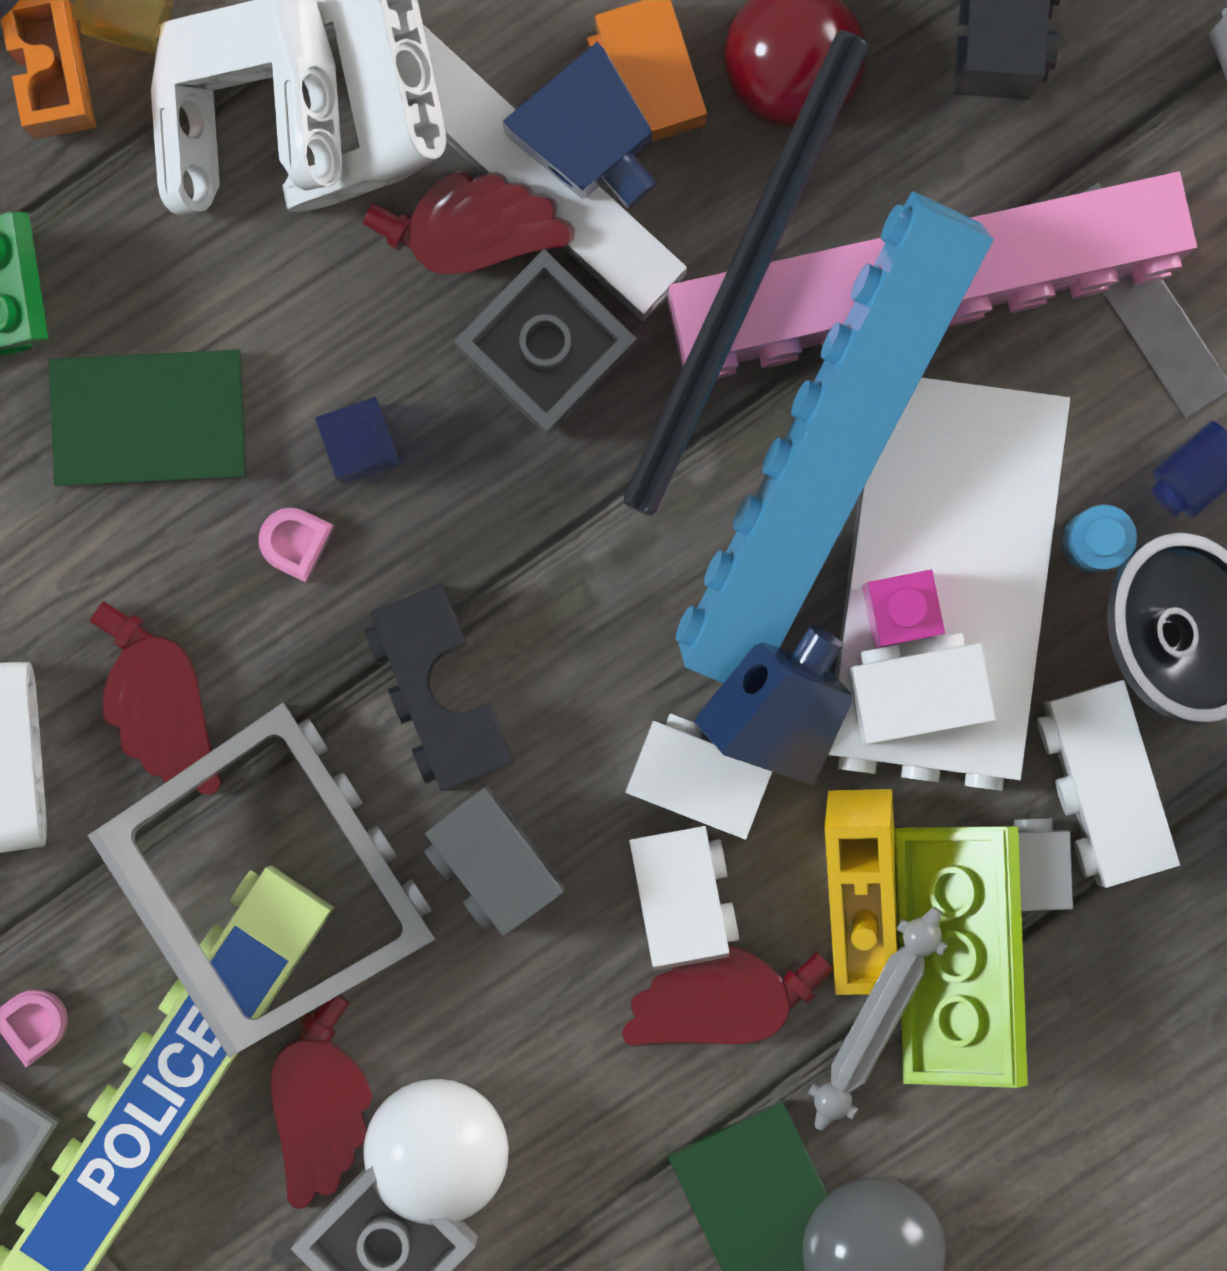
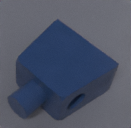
[503,41,657,209]
[694,625,852,785]

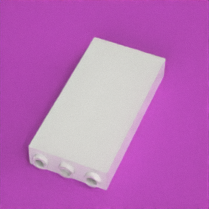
[828,378,1070,791]

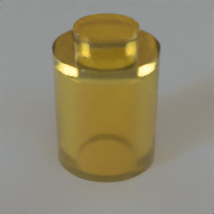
[72,0,173,55]

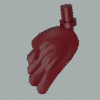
[363,171,575,275]
[90,601,222,795]
[622,946,834,1047]
[271,994,372,1209]

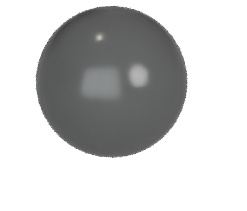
[802,1177,946,1271]

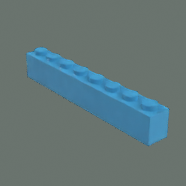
[676,191,994,683]

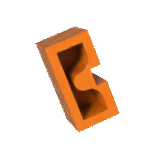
[1,0,97,140]
[587,0,707,142]

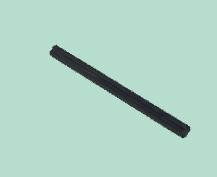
[624,30,869,516]

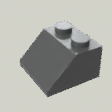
[424,785,565,936]

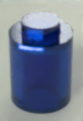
[1151,420,1227,518]

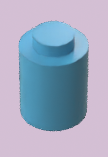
[1062,505,1137,573]

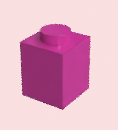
[862,569,945,648]

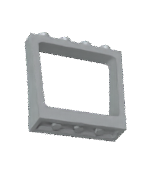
[88,702,435,1058]

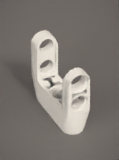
[151,0,342,215]
[282,0,446,212]
[0,662,47,853]

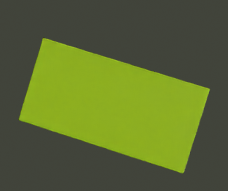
[894,826,1028,1088]

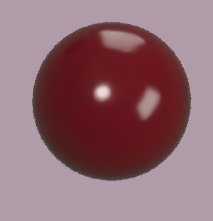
[724,0,866,127]

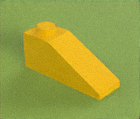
[825,789,899,995]

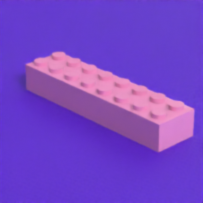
[667,171,1197,379]

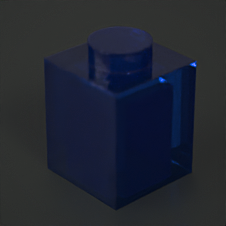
[315,396,402,484]

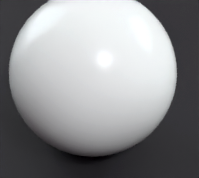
[364,1079,509,1225]

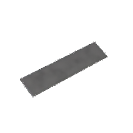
[1083,182,1227,418]

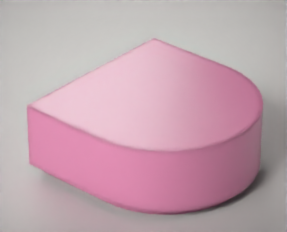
[259,508,335,583]
[0,989,68,1067]

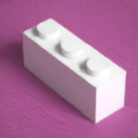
[1037,680,1180,888]

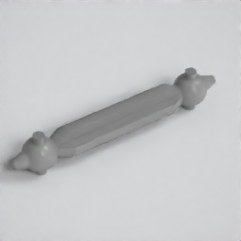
[808,907,948,1131]

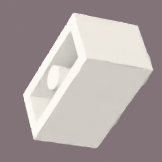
[848,633,996,744]
[625,714,772,840]
[629,826,739,971]

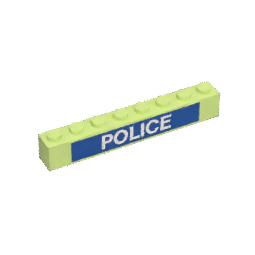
[0,865,335,1271]

